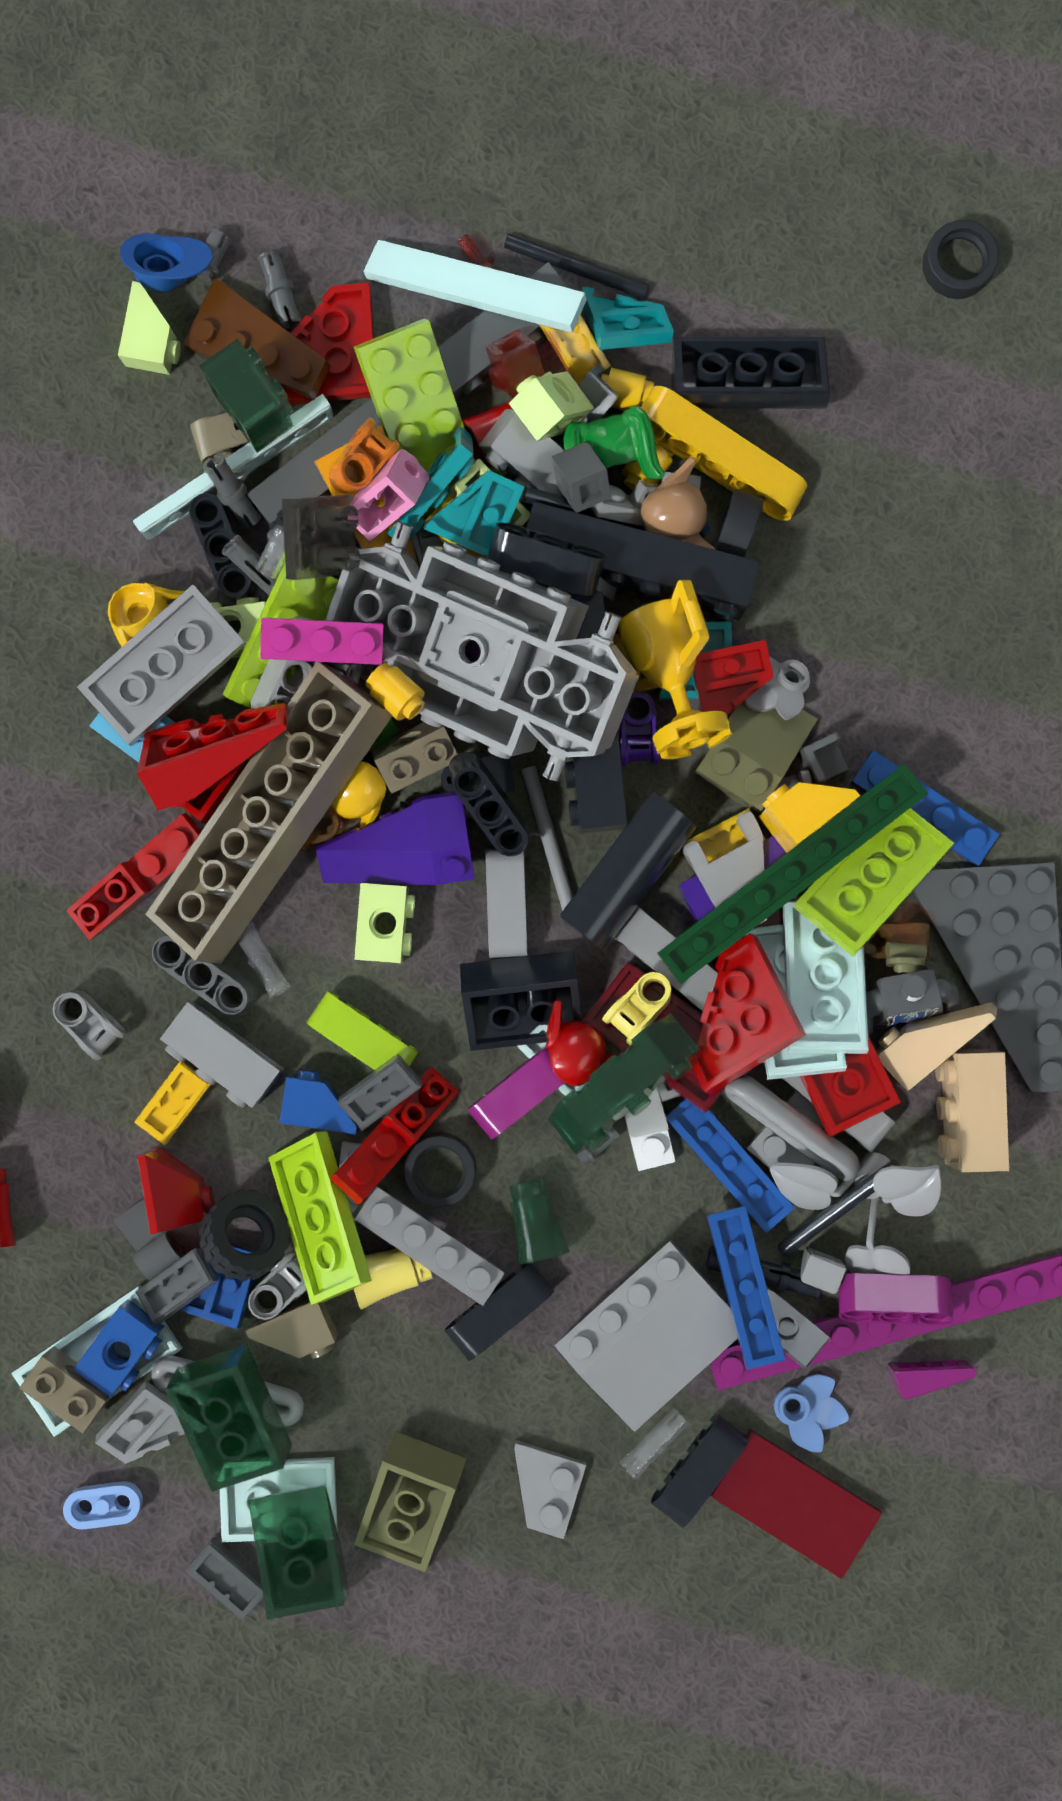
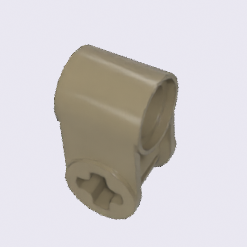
[190,407,267,464]

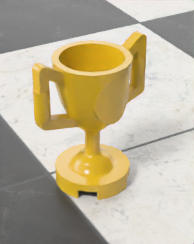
[614,580,732,759]

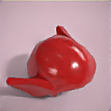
[545,1000,625,1086]

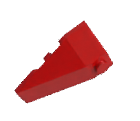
[137,703,288,811]

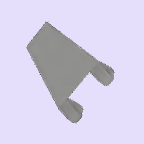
[683,811,767,924]

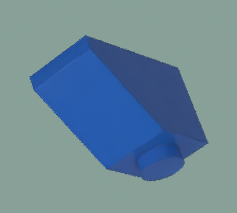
[279,1069,359,1134]

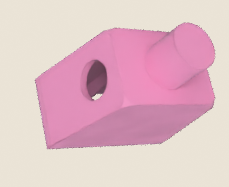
[342,449,430,541]

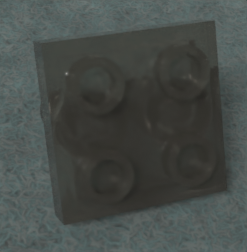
[282,495,360,580]

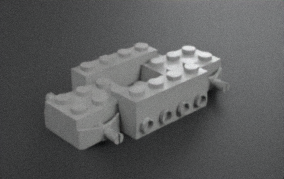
[326,521,640,781]

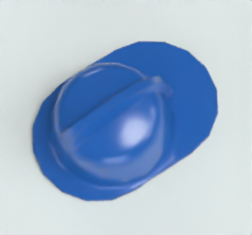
[120,233,212,293]

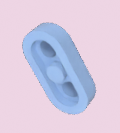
[63,1481,143,1529]

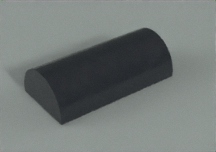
[672,337,830,409]
[560,792,696,951]

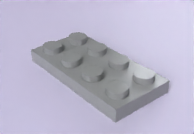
[77,585,246,746]

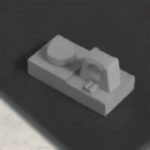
[590,480,659,526]

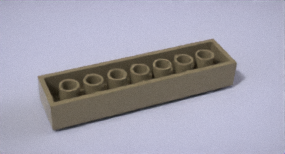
[145,662,392,964]

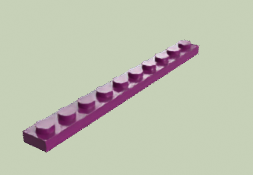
[710,1253,1062,1391]

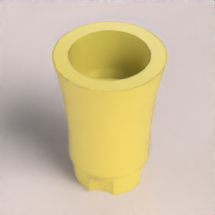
[354,1248,432,1310]

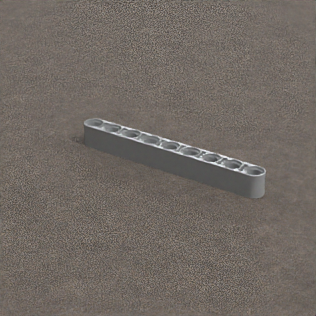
[614,907,895,1153]

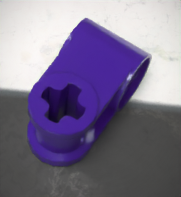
[619,691,659,766]

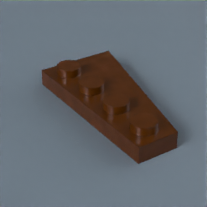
[183,278,331,400]

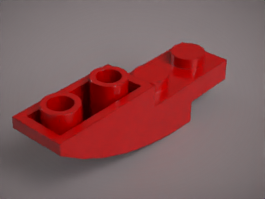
[66,813,202,940]
[330,1066,460,1205]

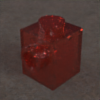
[485,329,545,399]

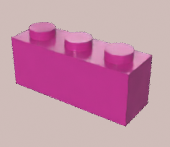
[260,617,383,665]

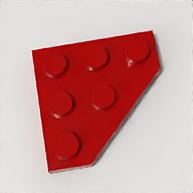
[262,282,374,407]
[689,933,806,1095]

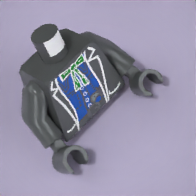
[866,969,961,1053]

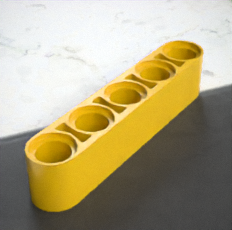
[641,386,807,521]

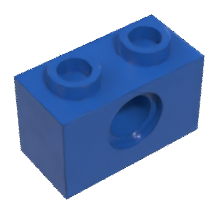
[73,1299,165,1398]

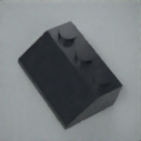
[460,951,582,1051]

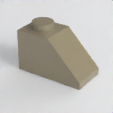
[246,1299,339,1359]

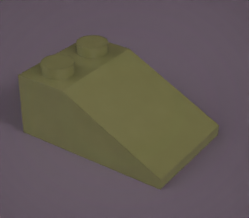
[693,702,818,815]
[354,1431,467,1572]

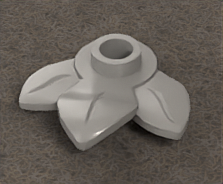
[744,657,810,720]

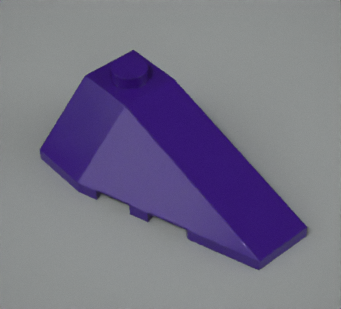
[316,792,475,885]

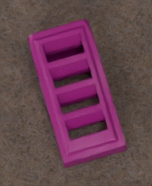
[888,1360,977,1401]

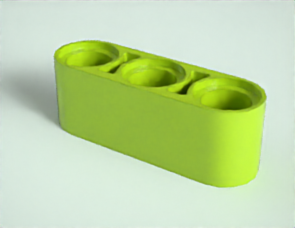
[306,991,419,1070]

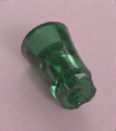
[509,1178,570,1264]

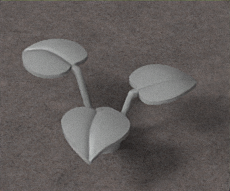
[770,1152,942,1275]

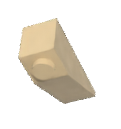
[877,1002,997,1091]

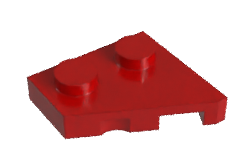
[693,640,774,715]

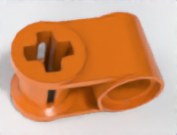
[329,417,400,494]

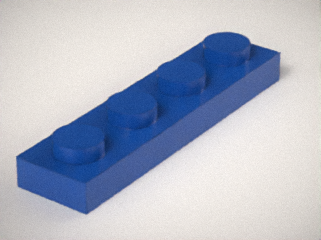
[850,750,1000,866]
[665,1099,795,1233]
[707,1206,785,1370]

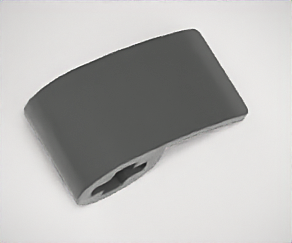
[113,1200,185,1281]

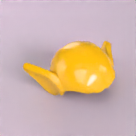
[107,583,185,647]
[330,761,386,829]

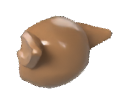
[641,458,715,550]

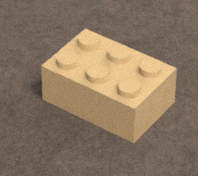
[935,1049,1009,1172]

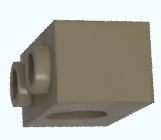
[370,722,457,794]
[19,1346,110,1434]

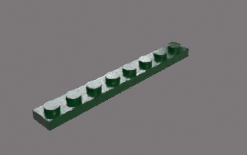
[657,764,928,985]

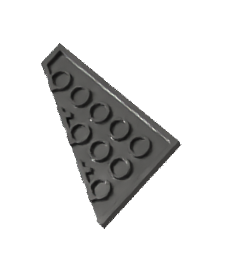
[913,863,1062,1093]

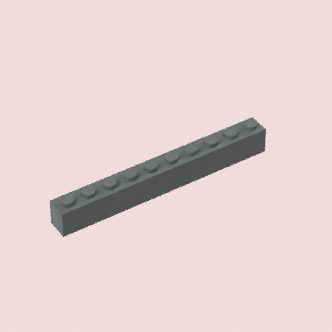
[247,262,568,525]

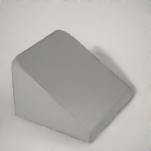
[800,1247,846,1294]

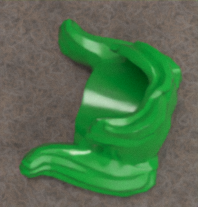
[563,406,665,479]

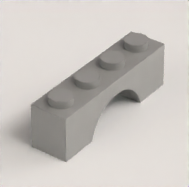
[352,1186,504,1306]

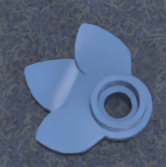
[773,1374,849,1452]

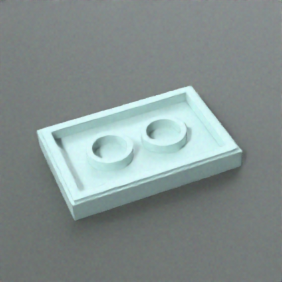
[219,1457,338,1542]

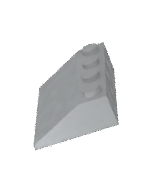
[554,1240,738,1432]

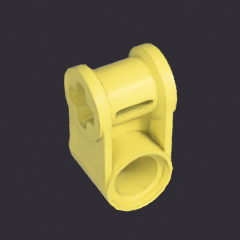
[602,972,672,1046]

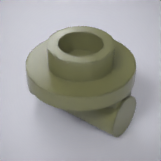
[885,941,927,975]

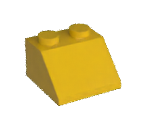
[759,782,860,853]

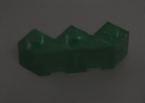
[548,1013,700,1155]

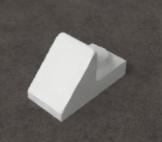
[619,1086,675,1171]

